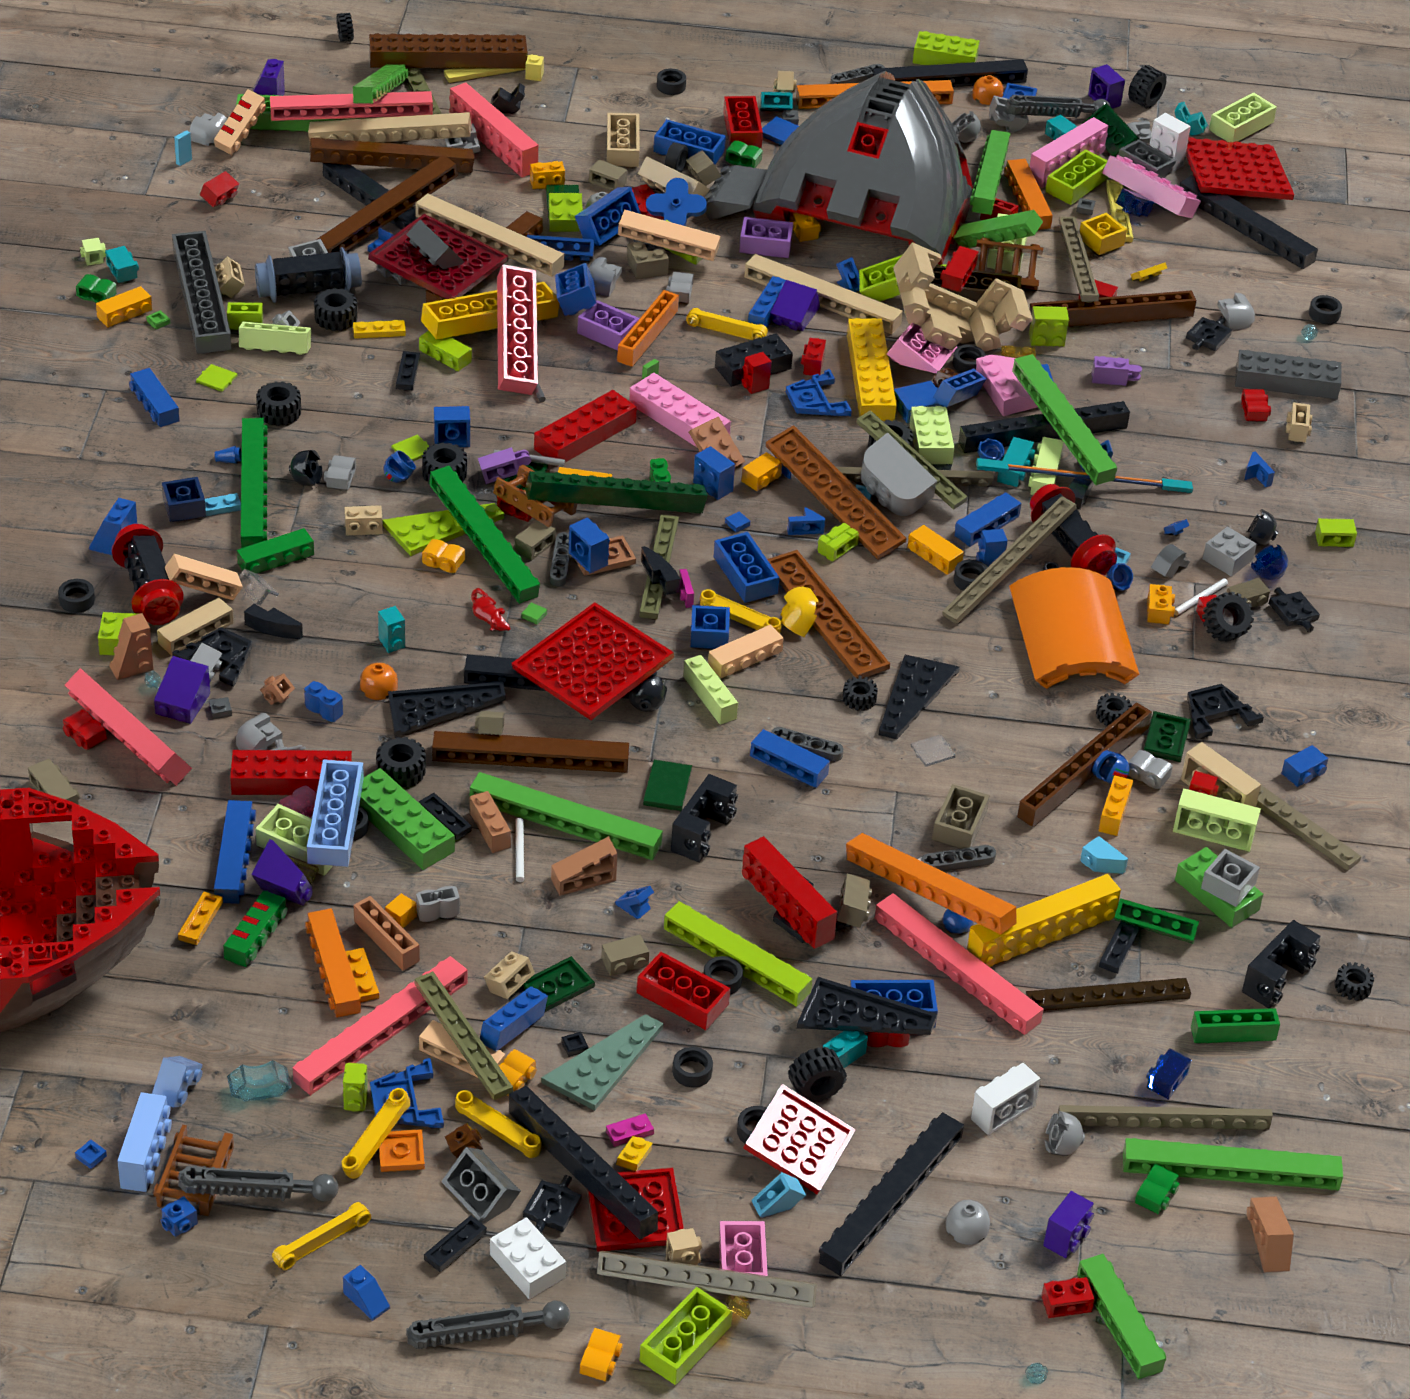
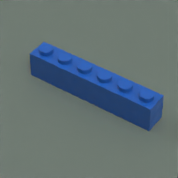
[214,800,256,904]

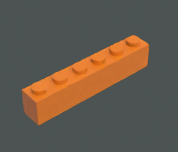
[1004,159,1053,230]
[617,290,679,367]
[305,908,361,1018]

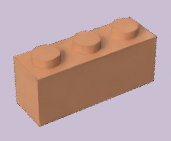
[470,791,511,853]

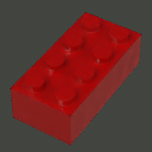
[723,96,763,148]
[636,951,730,1030]

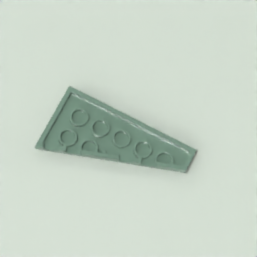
[541,1014,663,1111]

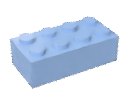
[118,1092,172,1192]

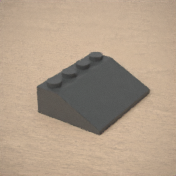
[704,165,767,221]

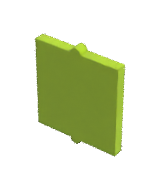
[196,364,238,392]
[391,434,429,461]

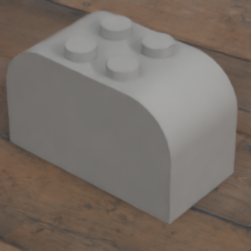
[861,433,937,516]

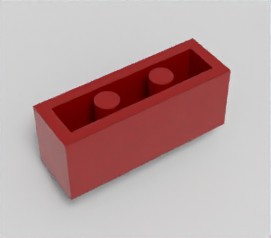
[940,246,979,292]

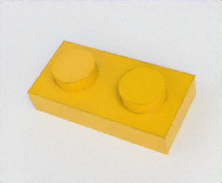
[1130,262,1167,281]
[616,1136,653,1172]

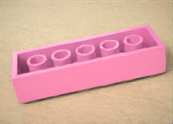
[1030,117,1108,188]
[1102,155,1201,218]
[629,373,731,447]

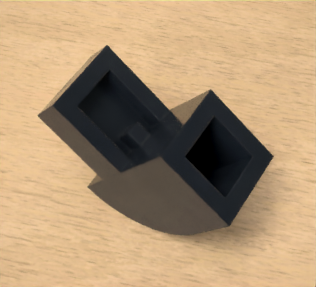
[491,83,525,114]

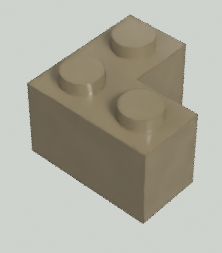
[627,242,669,279]

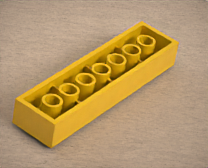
[421,282,559,340]
[847,318,896,421]
[967,874,1121,967]

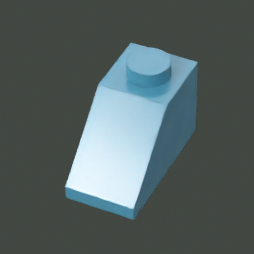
[1080,836,1128,874]
[751,1172,806,1218]

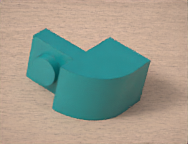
[1174,102,1208,136]

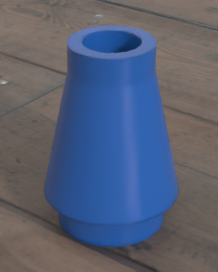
[214,446,242,464]

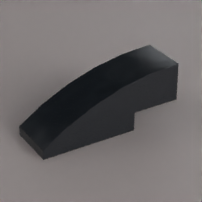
[1068,477,1094,510]
[641,546,681,595]
[244,603,303,639]

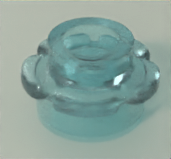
[1301,324,1318,340]
[144,670,162,689]
[1025,1363,1048,1384]

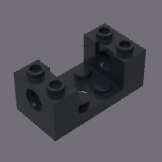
[671,774,738,862]
[1242,920,1321,1009]

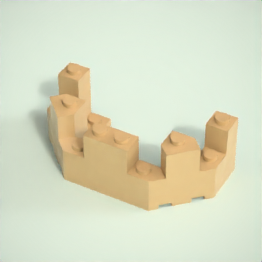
[893,242,1033,352]

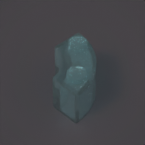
[227,1060,292,1101]

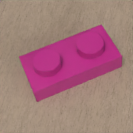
[679,569,694,608]
[606,1113,654,1147]

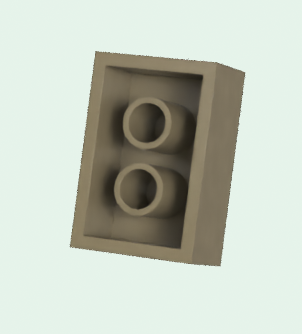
[932,784,990,849]

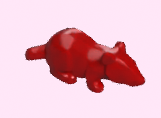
[471,588,510,631]

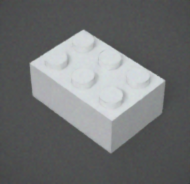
[1149,113,1191,173]
[971,1063,1040,1135]
[490,1217,566,1299]

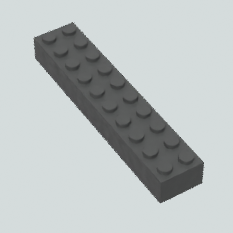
[172,231,231,354]

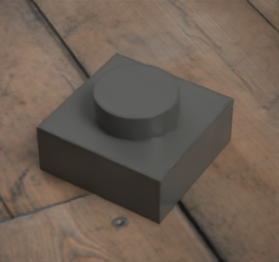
[782,109,799,125]
[1076,198,1096,215]
[209,697,232,719]

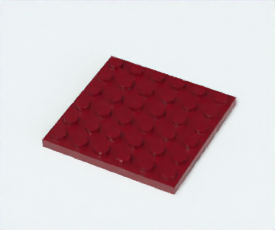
[368,214,508,299]

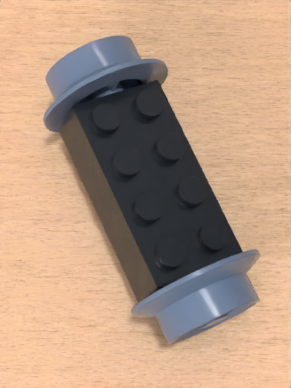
[255,247,362,303]

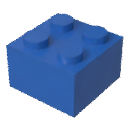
[434,406,470,447]
[693,446,735,500]
[569,517,610,574]
[690,605,730,649]

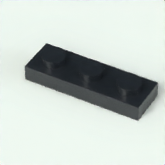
[396,351,420,391]
[419,793,472,840]
[1099,921,1140,974]
[424,1215,487,1272]

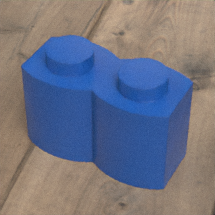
[304,681,343,722]

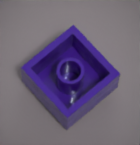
[1088,64,1125,109]
[1043,1191,1094,1259]

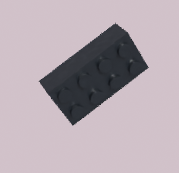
[715,333,793,387]

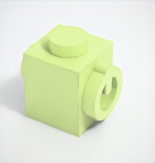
[80,238,106,266]

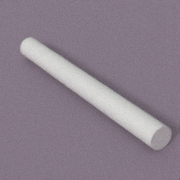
[1174,578,1228,616]
[515,818,524,882]

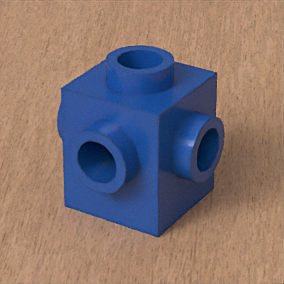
[161,1196,198,1237]

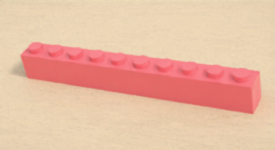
[270,91,433,121]
[874,893,1044,1035]
[292,956,468,1096]

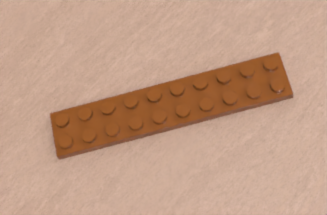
[766,425,906,560]
[767,550,890,679]

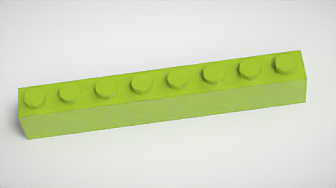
[664,901,813,1007]

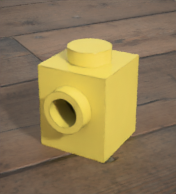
[525,55,544,81]

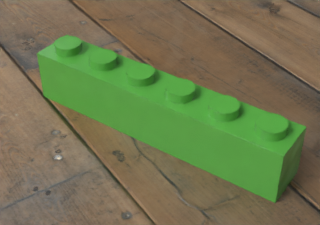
[954,210,1043,249]
[1077,1254,1166,1379]

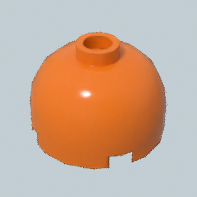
[972,75,1004,105]
[360,663,398,700]

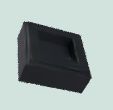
[561,1032,589,1057]

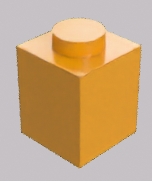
[385,893,417,928]

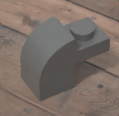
[1151,544,1190,578]

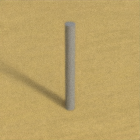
[494,449,565,467]

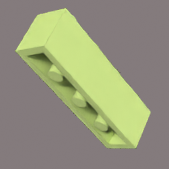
[239,322,311,355]
[1028,437,1064,495]
[683,655,738,725]

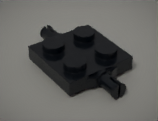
[1186,316,1232,351]
[1268,587,1320,632]
[523,1175,582,1233]

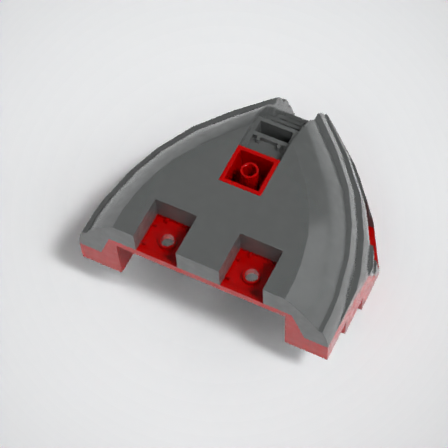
[753,71,973,265]

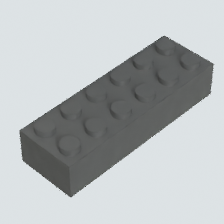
[1235,350,1341,399]

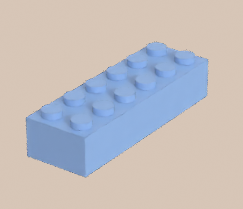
[307,760,364,867]

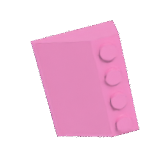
[887,323,957,374]
[976,355,1038,416]

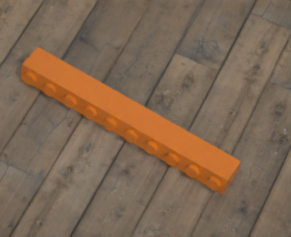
[796,80,954,109]
[846,833,1017,935]

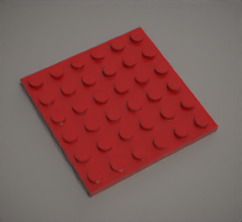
[1186,137,1295,200]
[512,602,674,720]

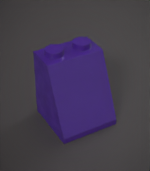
[252,59,285,96]
[770,280,820,331]
[154,656,210,724]
[251,839,313,906]

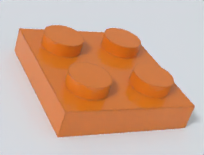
[379,1129,425,1172]

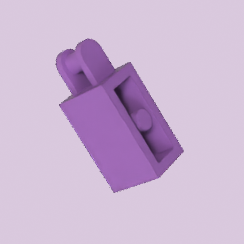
[1092,356,1142,386]
[478,447,531,484]

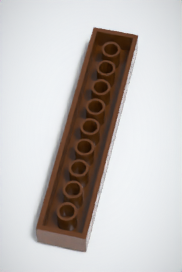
[369,33,528,69]

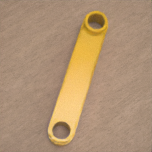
[686,308,768,340]
[700,589,782,634]
[342,1088,410,1179]
[455,1090,541,1158]
[272,1202,372,1270]

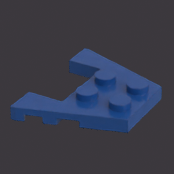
[786,369,852,416]
[370,1058,444,1128]

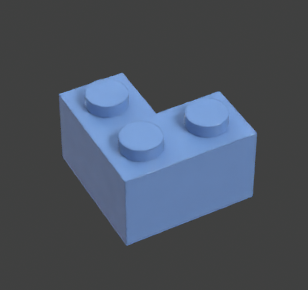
[152,1056,203,1108]

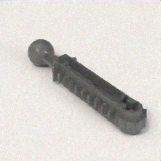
[1005,95,1110,118]
[178,1166,339,1202]
[406,1300,570,1349]

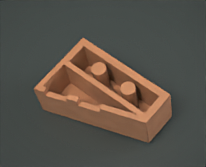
[109,613,154,680]
[551,836,617,896]
[1247,1196,1294,1272]

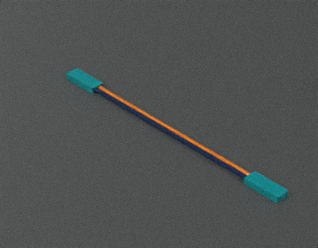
[976,458,1193,493]

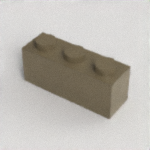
[686,150,721,186]
[28,759,80,805]
[837,873,872,928]

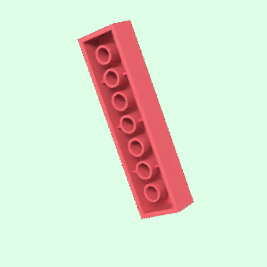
[449,82,539,178]
[497,265,538,395]
[65,668,192,786]

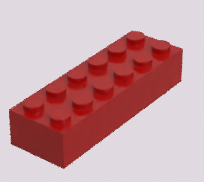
[534,390,637,467]
[230,750,352,795]
[742,836,837,949]

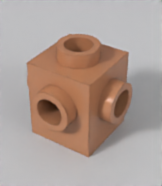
[260,673,295,705]

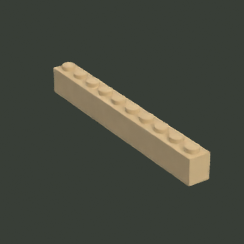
[308,112,472,142]
[416,193,564,277]
[745,254,903,334]

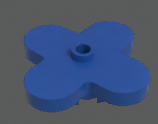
[646,178,707,226]

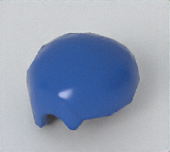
[978,438,1005,461]
[1107,563,1133,591]
[942,909,973,934]

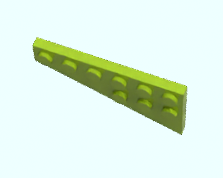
[382,503,504,556]

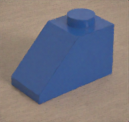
[343,1265,390,1321]

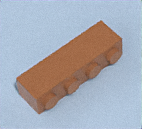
[354,896,420,971]

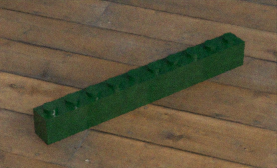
[525,471,708,514]

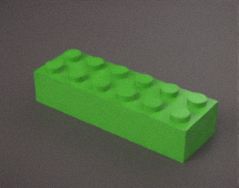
[359,768,455,870]

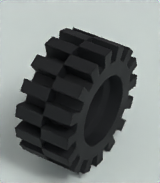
[336,13,354,42]
[842,676,878,711]
[1096,693,1132,726]
[1335,962,1374,1001]

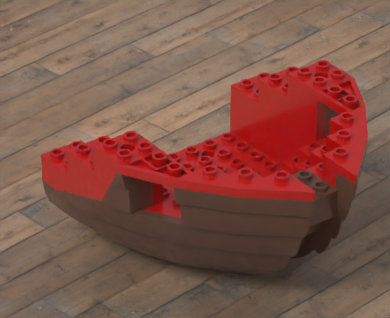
[0,788,160,1033]

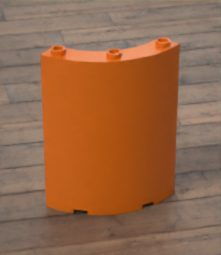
[1009,567,1140,689]

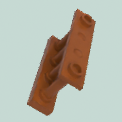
[976,238,1043,290]
[493,465,578,527]
[153,1124,234,1216]

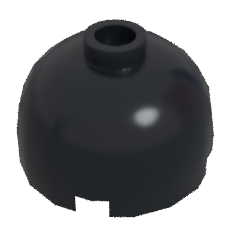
[289,450,322,486]
[1245,509,1278,546]
[628,675,667,712]

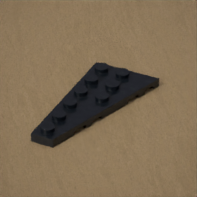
[878,654,960,739]
[388,682,506,737]
[796,977,938,1035]

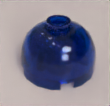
[1251,544,1288,580]

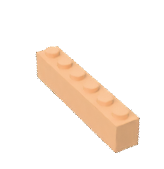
[618,210,720,261]

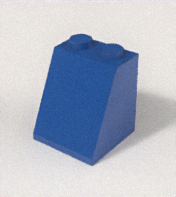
[89,498,138,555]

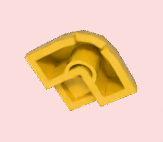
[780,587,819,637]

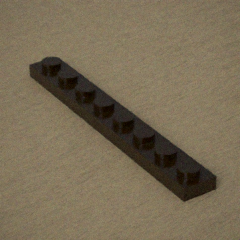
[1025,978,1191,1011]

